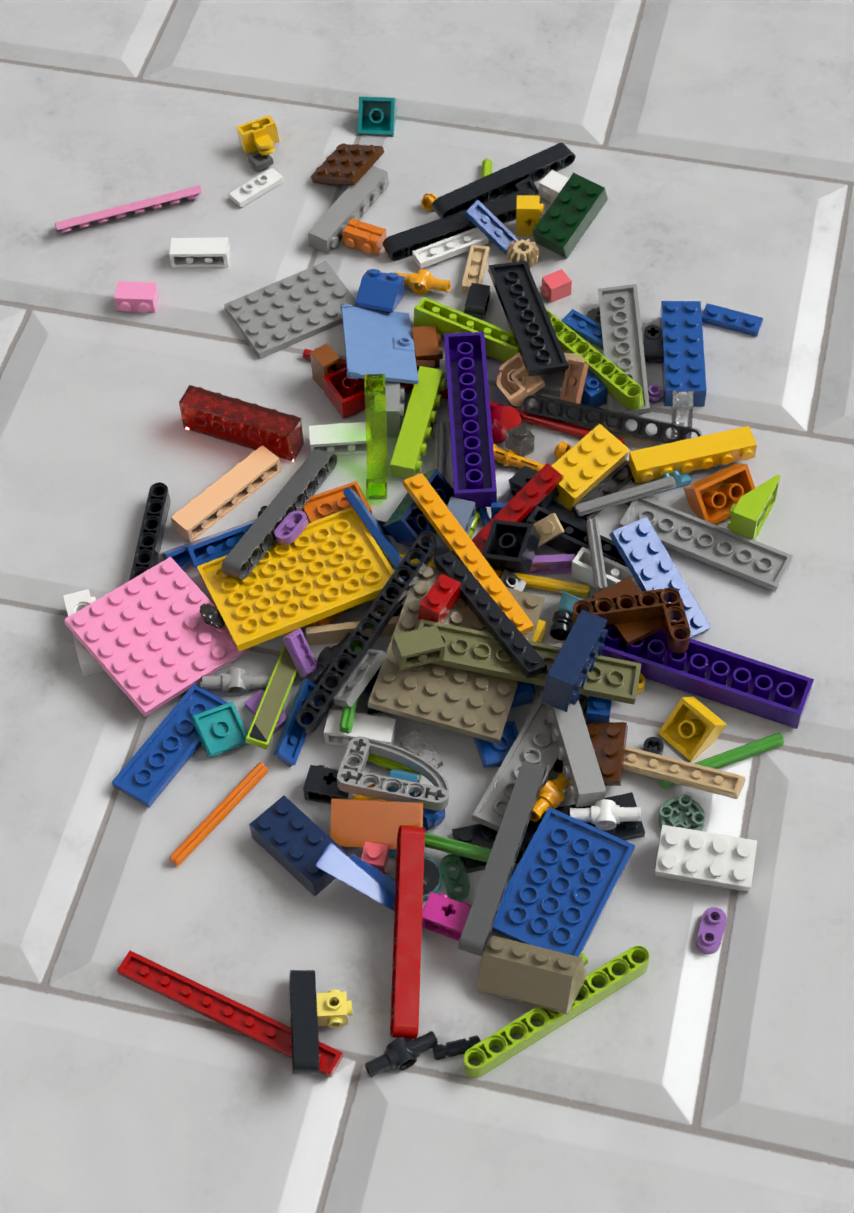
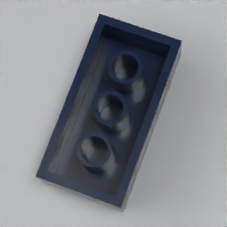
[541,610,608,712]
[249,795,348,896]

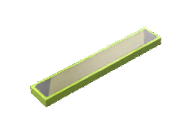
[245,644,298,750]

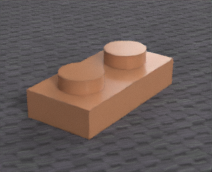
[560,360,589,404]

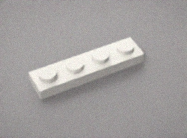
[412,227,489,269]

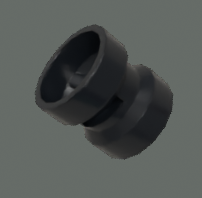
[550,610,573,641]

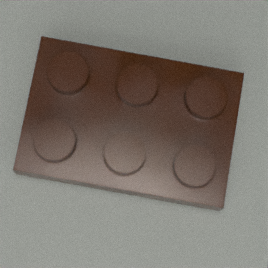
[586,722,628,786]

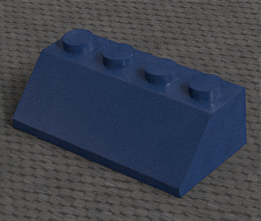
[384,468,454,547]

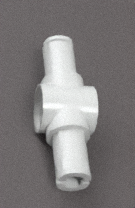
[570,799,641,830]

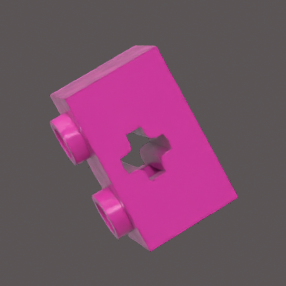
[422,892,472,941]

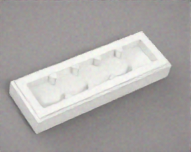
[229,168,284,208]

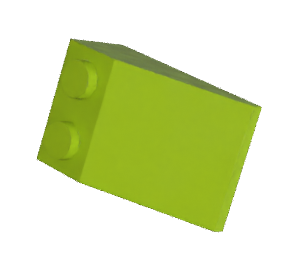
[727,475,781,540]

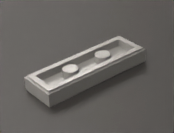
[332,649,387,708]

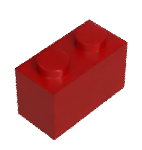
[418,574,461,623]

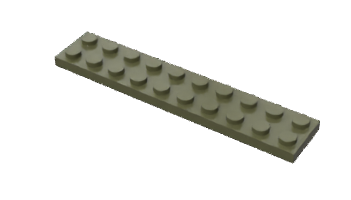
[418,619,641,705]

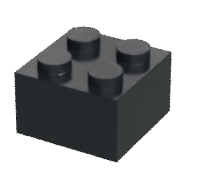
[482,519,541,574]

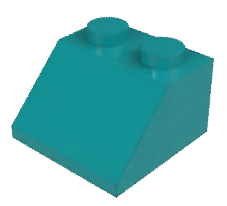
[358,96,397,135]

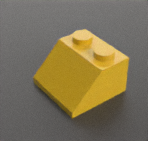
[658,696,727,761]

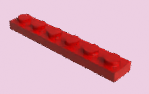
[472,463,564,554]

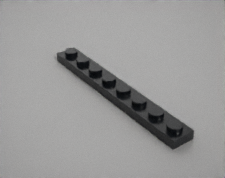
[434,551,548,679]

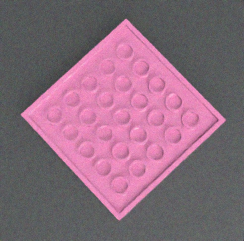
[64,557,251,717]

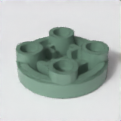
[658,794,706,831]

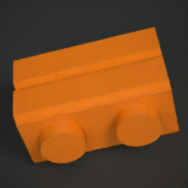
[342,218,387,256]

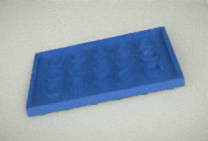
[492,807,635,957]

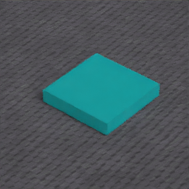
[191,701,248,759]

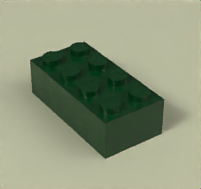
[532,172,608,259]

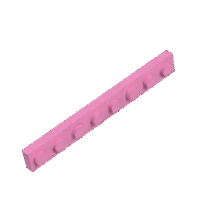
[55,185,202,233]

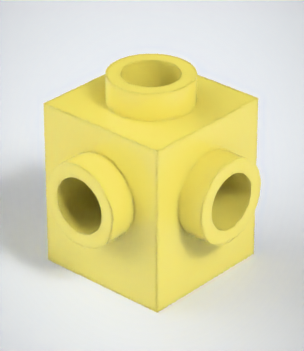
[317,990,353,1028]

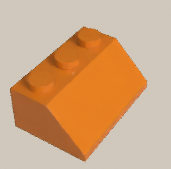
[683,463,755,524]

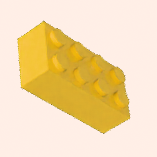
[551,424,630,511]

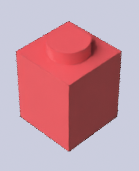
[540,269,572,303]
[361,841,389,873]

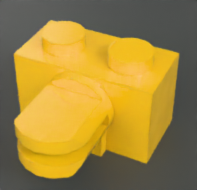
[236,115,280,156]

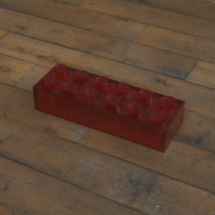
[179,385,304,462]

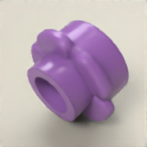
[648,385,664,404]

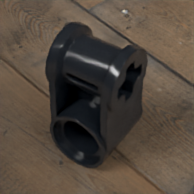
[643,325,663,363]

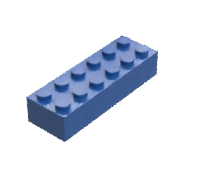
[659,301,707,407]

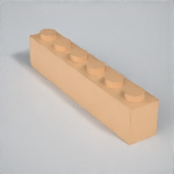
[171,445,281,543]

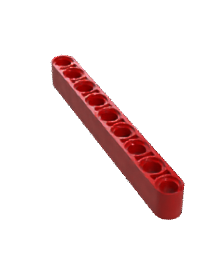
[390,825,425,1039]

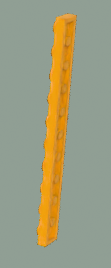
[403,473,534,635]

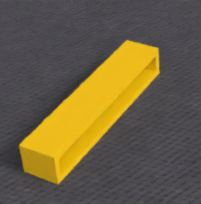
[629,426,757,483]

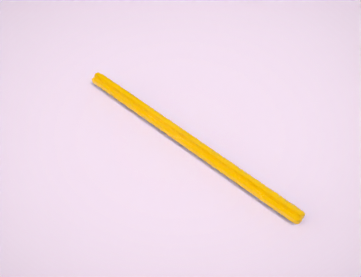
[381,550,590,597]

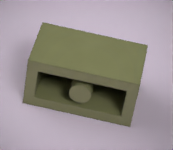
[392,625,445,670]

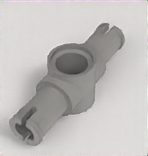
[202,668,269,697]

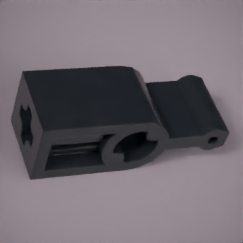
[464,283,490,320]

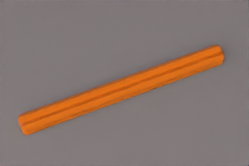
[169,762,268,866]

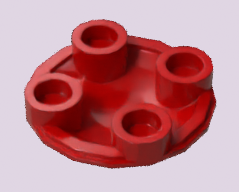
[490,405,522,444]

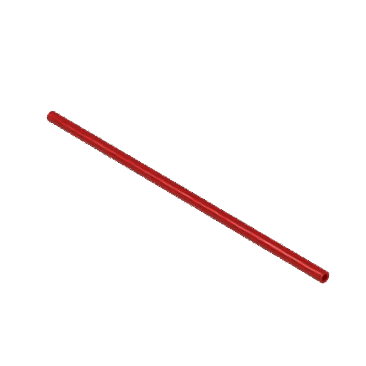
[303,349,624,444]

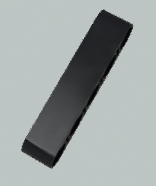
[289,970,319,1074]

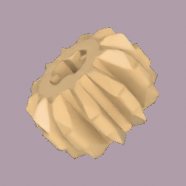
[507,238,539,268]

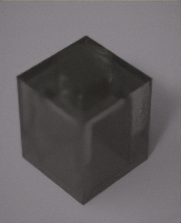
[506,423,535,457]

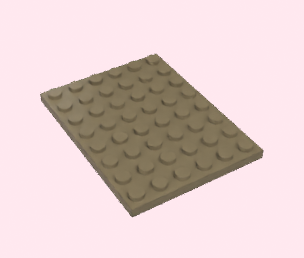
[368,565,545,744]

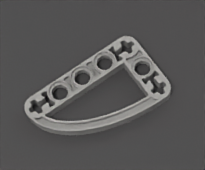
[337,736,449,811]

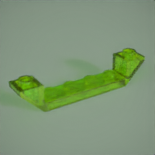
[364,374,388,500]

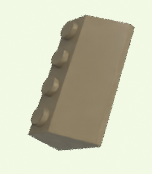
[477,936,586,1015]

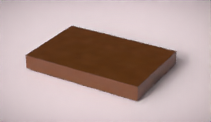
[592,577,664,647]

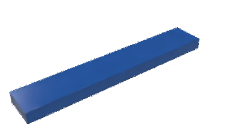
[343,487,409,581]

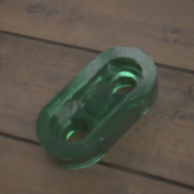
[440,854,470,900]

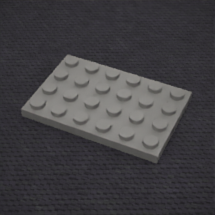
[224,261,362,359]

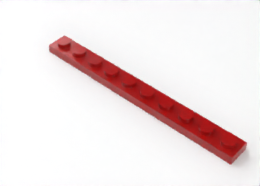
[117,950,343,1078]

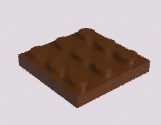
[310,143,385,185]

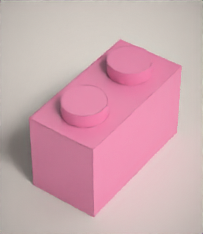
[114,281,159,313]

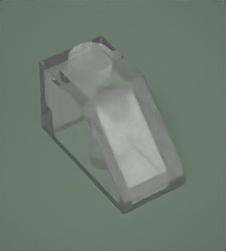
[671,391,693,438]

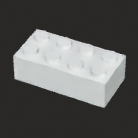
[654,825,758,892]

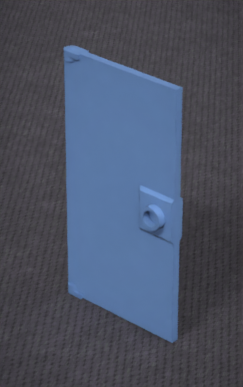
[341,304,419,384]

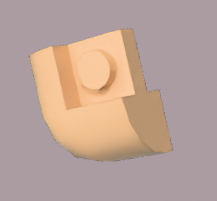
[496,352,546,407]

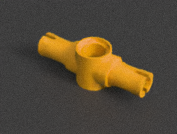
[394,269,451,295]
[530,771,569,822]

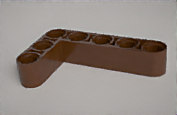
[572,588,691,653]

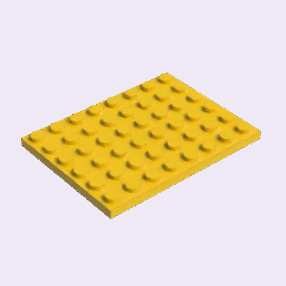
[197,507,394,652]

